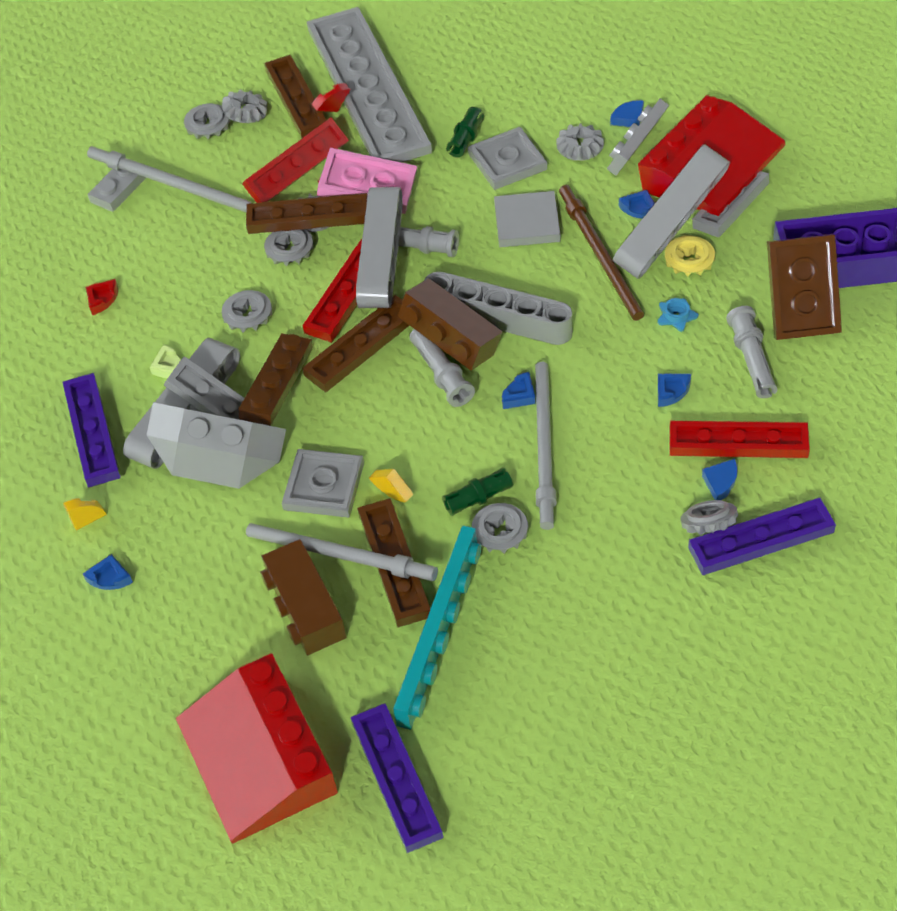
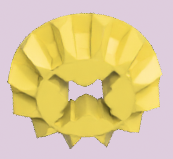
[664,235,715,277]

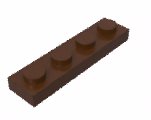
[264,55,326,139]
[246,193,368,234]
[302,295,410,393]
[239,333,312,426]
[357,498,430,628]

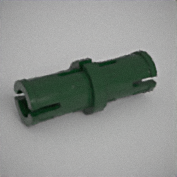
[446,107,484,158]
[442,467,513,516]

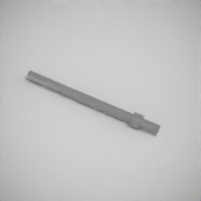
[87,146,252,212]
[535,362,557,530]
[246,523,438,581]

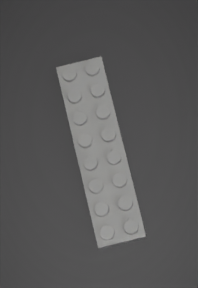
[307,7,432,162]

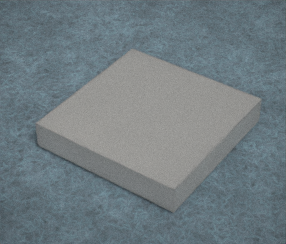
[468,127,547,190]
[494,191,560,247]
[282,449,364,518]

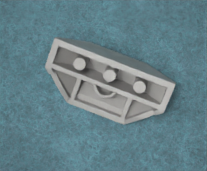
[146,402,286,489]

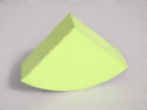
[150,344,181,378]

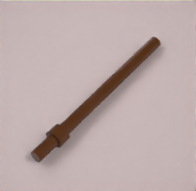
[559,185,644,321]

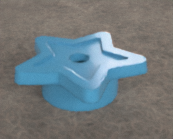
[658,298,699,332]

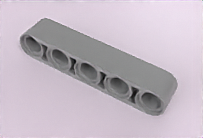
[613,145,730,279]
[356,187,403,308]
[424,272,573,345]
[123,338,240,469]

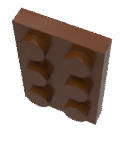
[767,234,842,340]

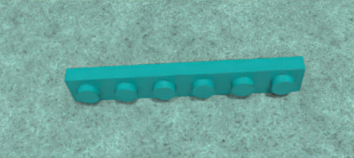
[393,525,481,730]

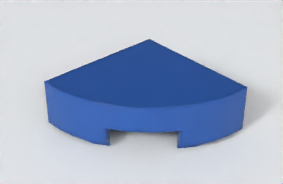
[610,100,644,127]
[619,190,655,219]
[502,372,535,409]
[658,374,691,407]
[702,459,737,500]
[83,554,133,590]

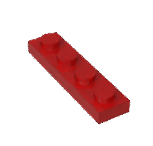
[242,118,349,203]
[302,239,362,343]
[669,420,810,458]

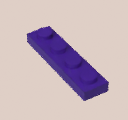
[62,373,121,488]
[688,498,836,576]
[350,703,443,853]

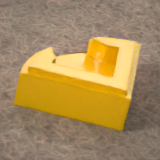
[369,469,413,502]
[63,498,107,531]

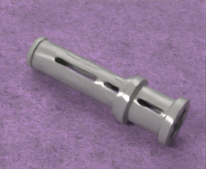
[398,226,459,257]
[726,306,778,398]
[409,329,475,407]

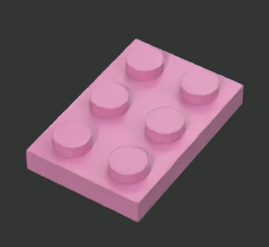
[317,148,417,214]

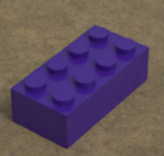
[773,208,897,288]

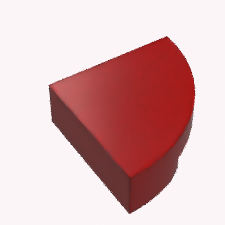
[312,83,351,112]
[85,279,118,315]

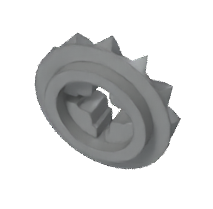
[222,89,267,123]
[184,104,230,140]
[556,123,604,160]
[264,229,314,266]
[222,290,272,333]
[680,500,738,535]
[472,503,528,554]

